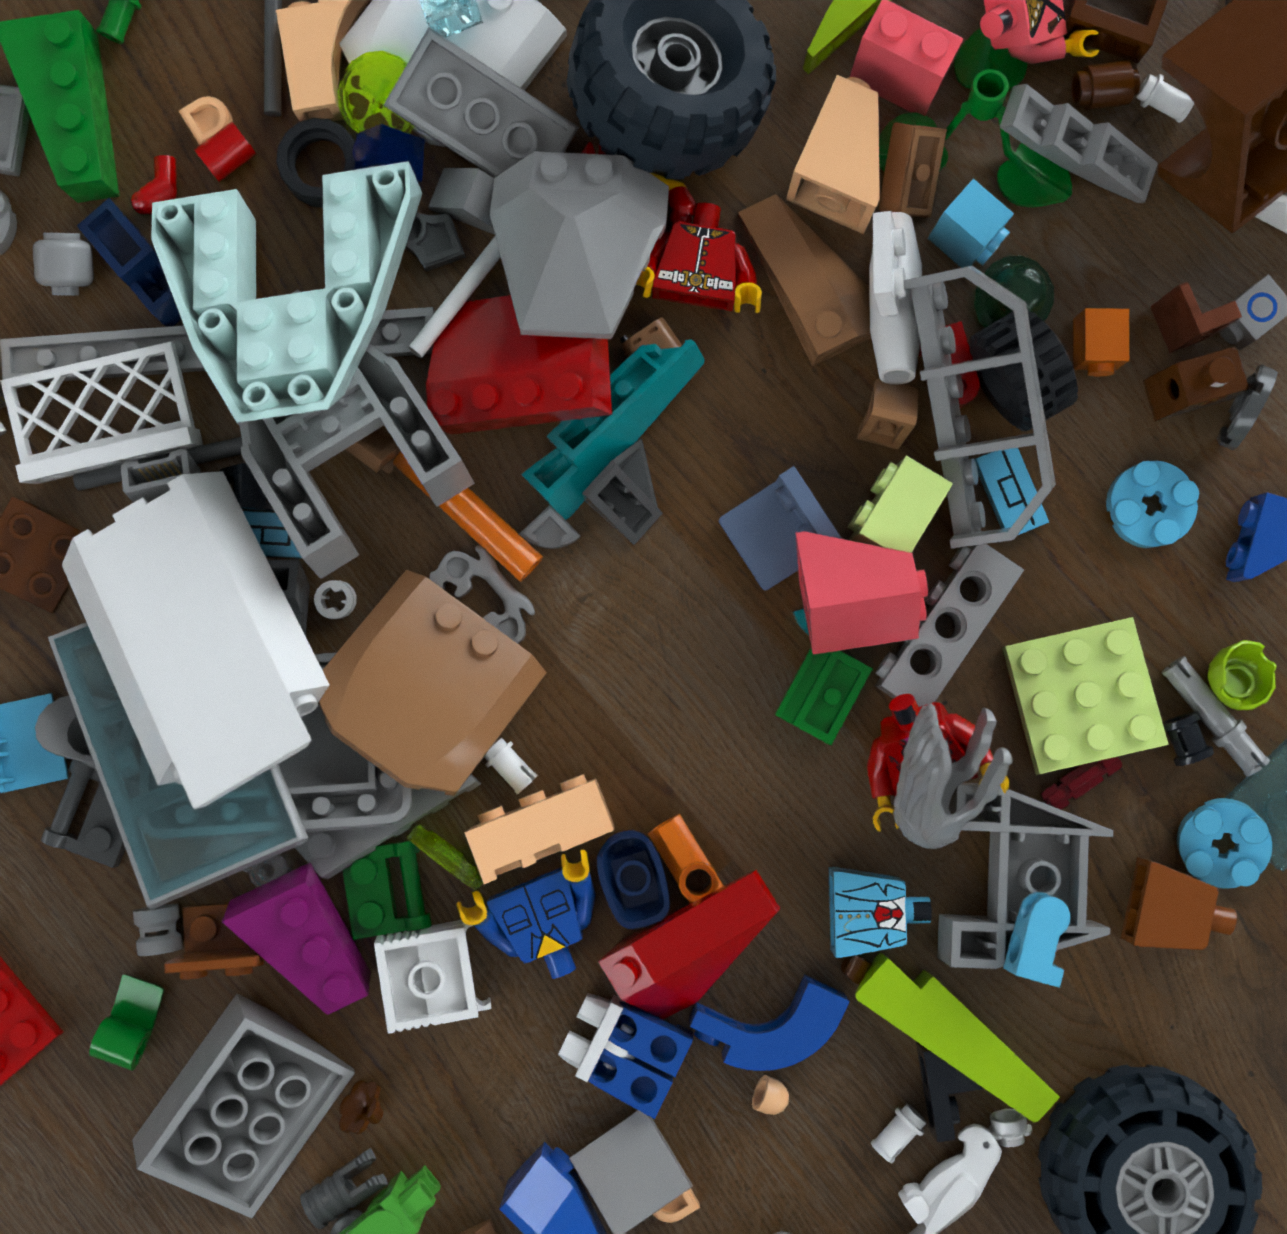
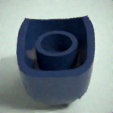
[597,829,670,929]

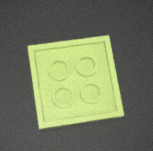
[1002,617,1169,775]

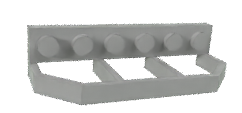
[904,266,1056,549]

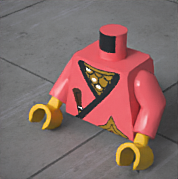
[980,0,1099,64]

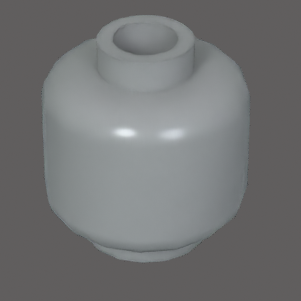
[32,233,94,295]

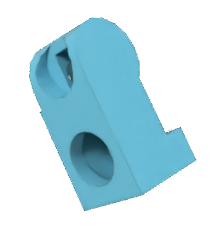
[1003,892,1070,988]

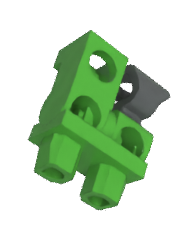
[330,1165,441,1234]

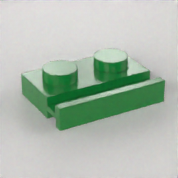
[774,647,873,746]

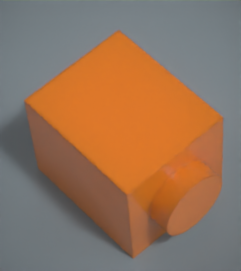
[1073,308,1130,377]

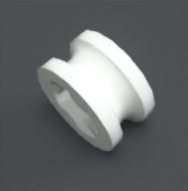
[314,580,357,619]

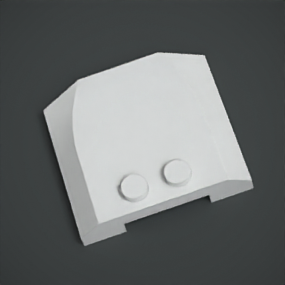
[339,0,567,147]

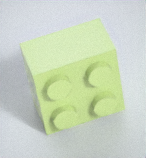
[847,455,953,553]

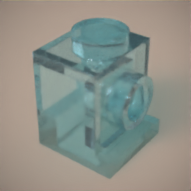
[420,0,483,38]

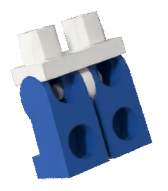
[558,993,693,1119]

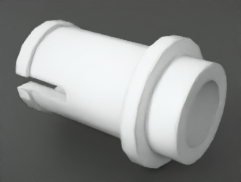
[1135,74,1194,123]
[484,738,538,794]
[871,1104,927,1164]

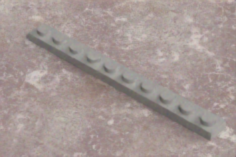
[0,307,435,383]

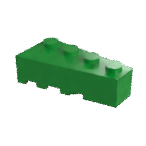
[0,10,120,203]

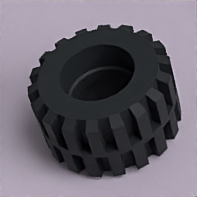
[969,309,1078,431]

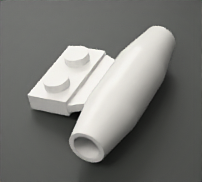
[869,211,922,385]

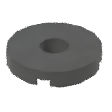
[1217,364,1278,451]

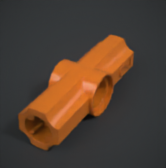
[647,813,724,904]

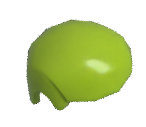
[1208,640,1277,711]

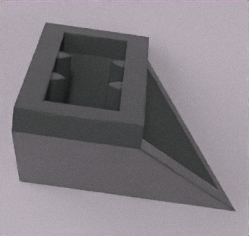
[582,438,663,545]

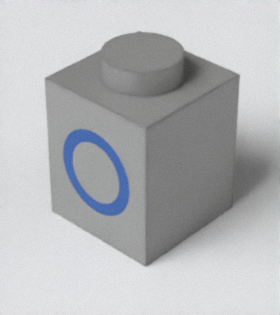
[1219,274,1287,350]

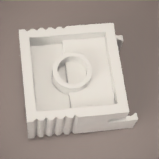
[374,920,492,1034]

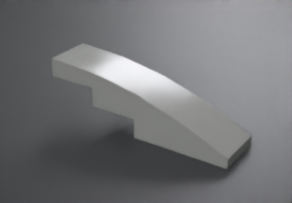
[1000,84,1158,203]

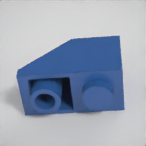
[1226,492,1287,582]

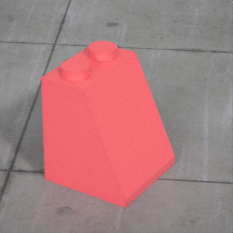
[849,0,964,116]
[795,531,928,655]

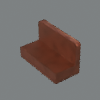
[1151,282,1242,354]

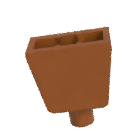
[1121,857,1237,950]

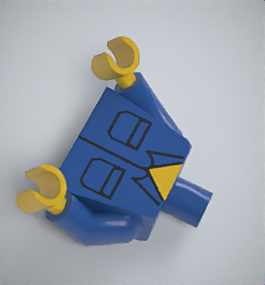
[456,850,596,979]

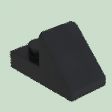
[916,1042,983,1142]

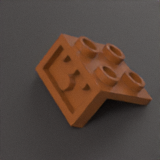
[164,902,265,980]

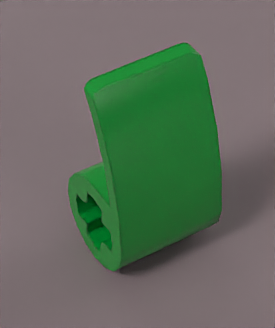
[89,974,165,1071]

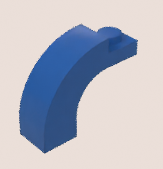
[689,974,850,1071]

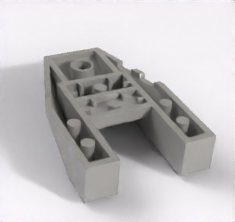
[238,290,475,579]

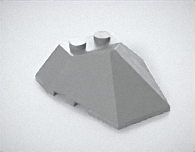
[490,151,669,339]

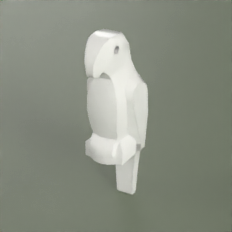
[898,1124,1002,1234]

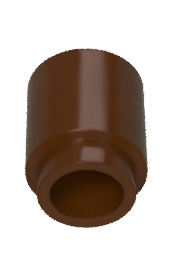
[1071,60,1140,110]

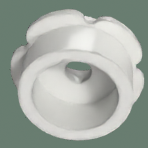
[989,1109,1033,1147]

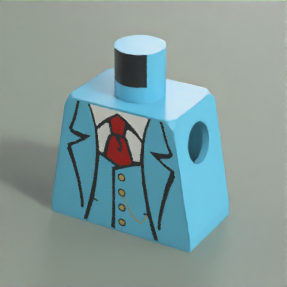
[828,867,932,958]

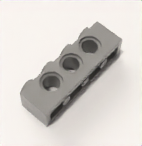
[875,544,1024,707]

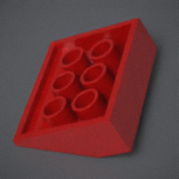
[426,295,612,435]

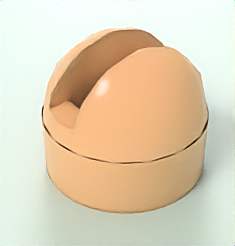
[752,1075,789,1115]

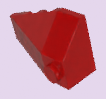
[598,869,781,1019]

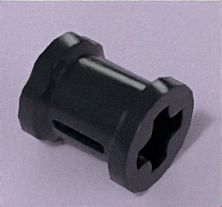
[1163,711,1215,766]

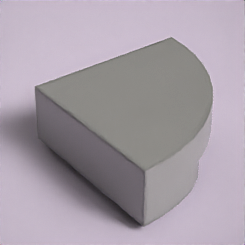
[519,505,581,549]

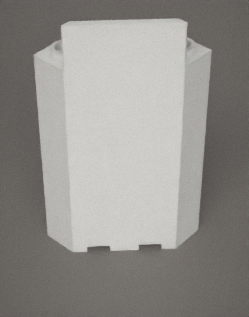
[62,471,329,809]

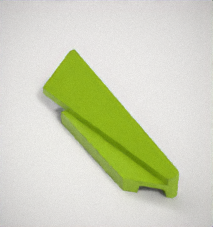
[855,952,1060,1122]

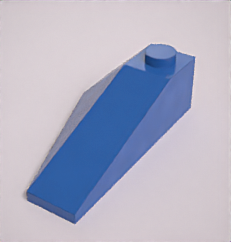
[499,1142,607,1234]

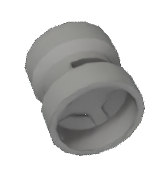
[133,904,183,956]

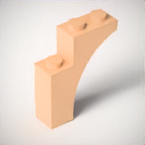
[276,0,371,122]

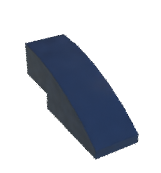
[77,198,181,327]

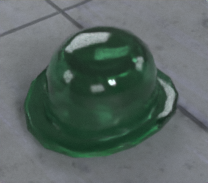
[974,255,1054,328]

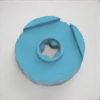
[1106,461,1199,548]
[1177,798,1272,889]

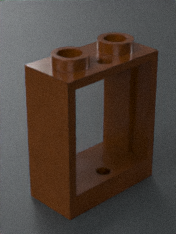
[1063,0,1168,63]

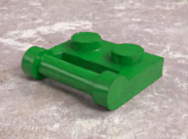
[342,839,432,940]

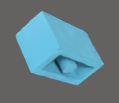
[927,179,1014,268]

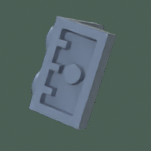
[718,466,842,591]

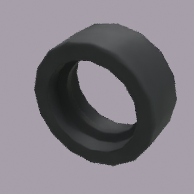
[276,118,364,208]

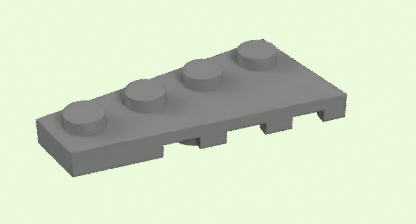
[295,773,481,880]

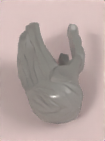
[893,703,1013,849]

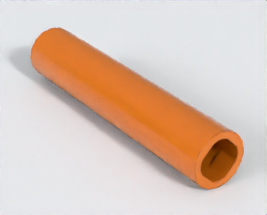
[393,451,543,582]

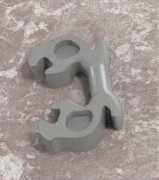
[429,546,535,644]

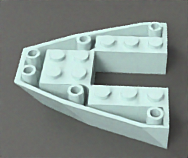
[151,161,422,423]

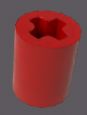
[194,122,257,182]

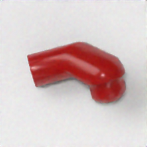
[131,155,177,215]

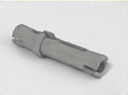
[1161,656,1270,777]

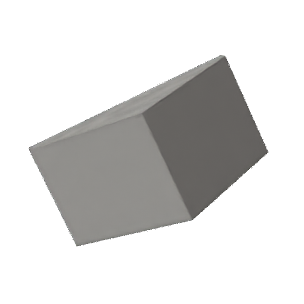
[429,168,495,235]

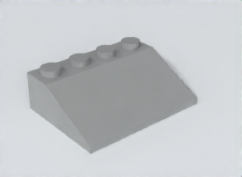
[132,994,355,1218]

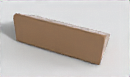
[879,122,947,218]

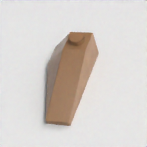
[737,194,871,366]

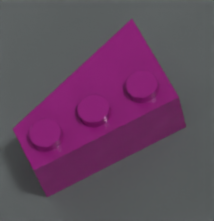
[222,862,371,1015]

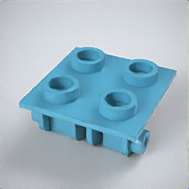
[0,693,69,793]

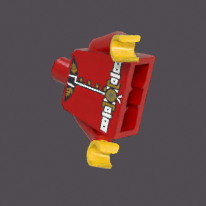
[636,202,762,313]

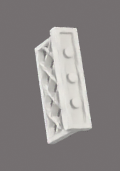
[0,341,203,484]

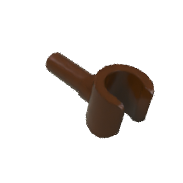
[841,955,872,985]

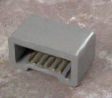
[121,449,201,503]

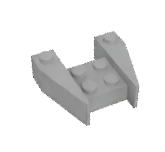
[937,783,1113,969]

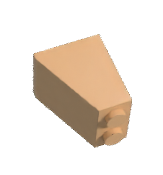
[786,75,880,234]

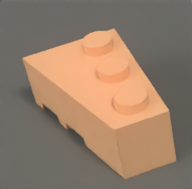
[464,774,615,884]

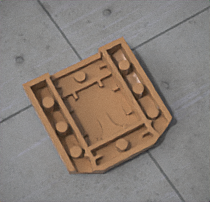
[318,570,547,796]

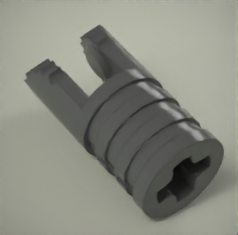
[300,1148,389,1230]

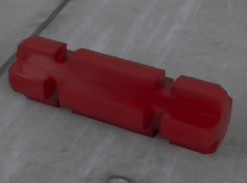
[1041,756,1122,810]

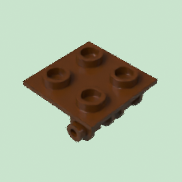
[0,496,83,613]

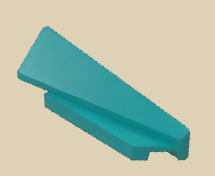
[522,339,705,520]

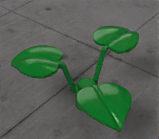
[879,28,1072,208]

